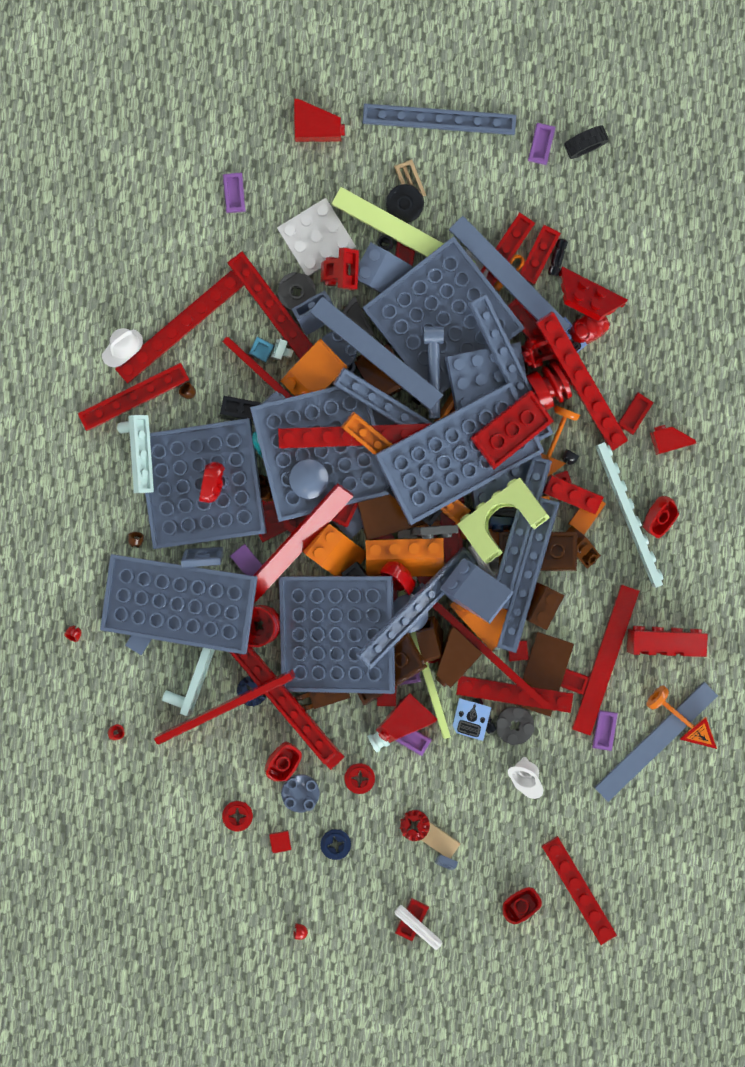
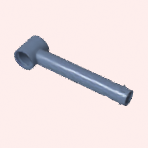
[423,326,444,418]

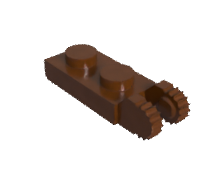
[294,692,351,711]

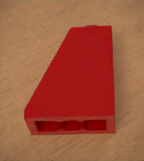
[294,99,345,142]
[376,693,437,743]

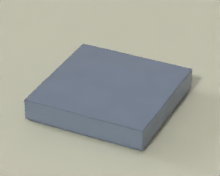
[181,547,223,567]

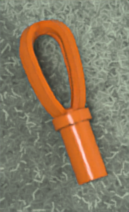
[493,254,525,291]

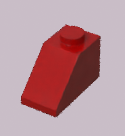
[650,425,697,455]

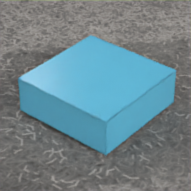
[249,337,274,363]

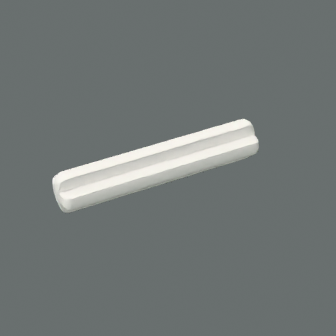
[395,905,442,950]

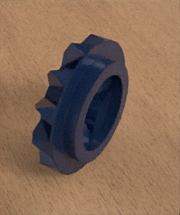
[237,676,266,707]
[320,829,351,860]

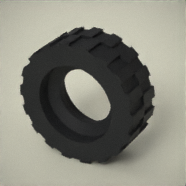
[564,125,609,159]

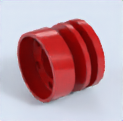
[526,362,572,411]
[248,605,280,647]

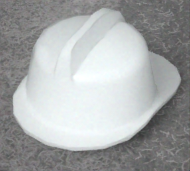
[102,328,143,367]
[508,757,544,799]

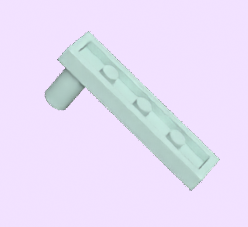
[117,415,154,493]
[162,648,215,716]

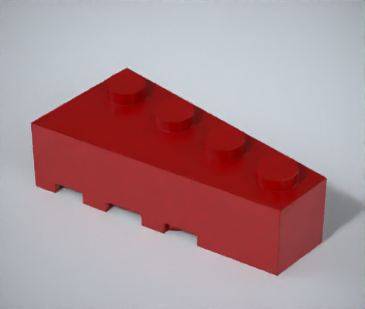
[627,626,708,657]

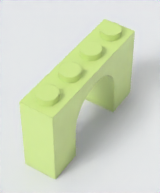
[457,478,550,564]

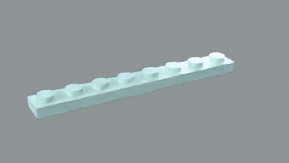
[595,442,664,588]

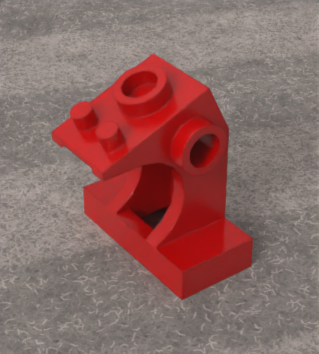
[321,247,359,290]
[521,338,562,368]

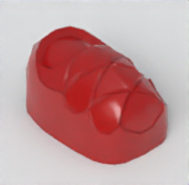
[570,315,610,344]
[199,461,226,503]
[642,496,679,538]
[380,561,416,595]
[264,741,302,781]
[502,887,542,924]

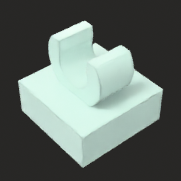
[270,339,294,360]

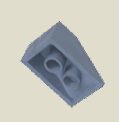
[358,242,414,293]
[440,558,514,624]

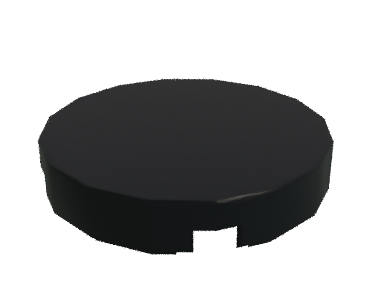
[386,184,425,223]

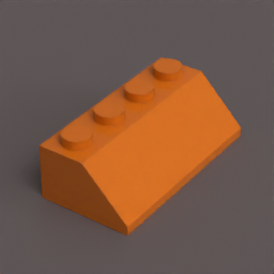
[365,537,444,577]

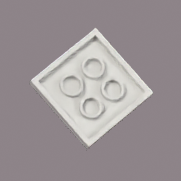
[277,198,356,276]

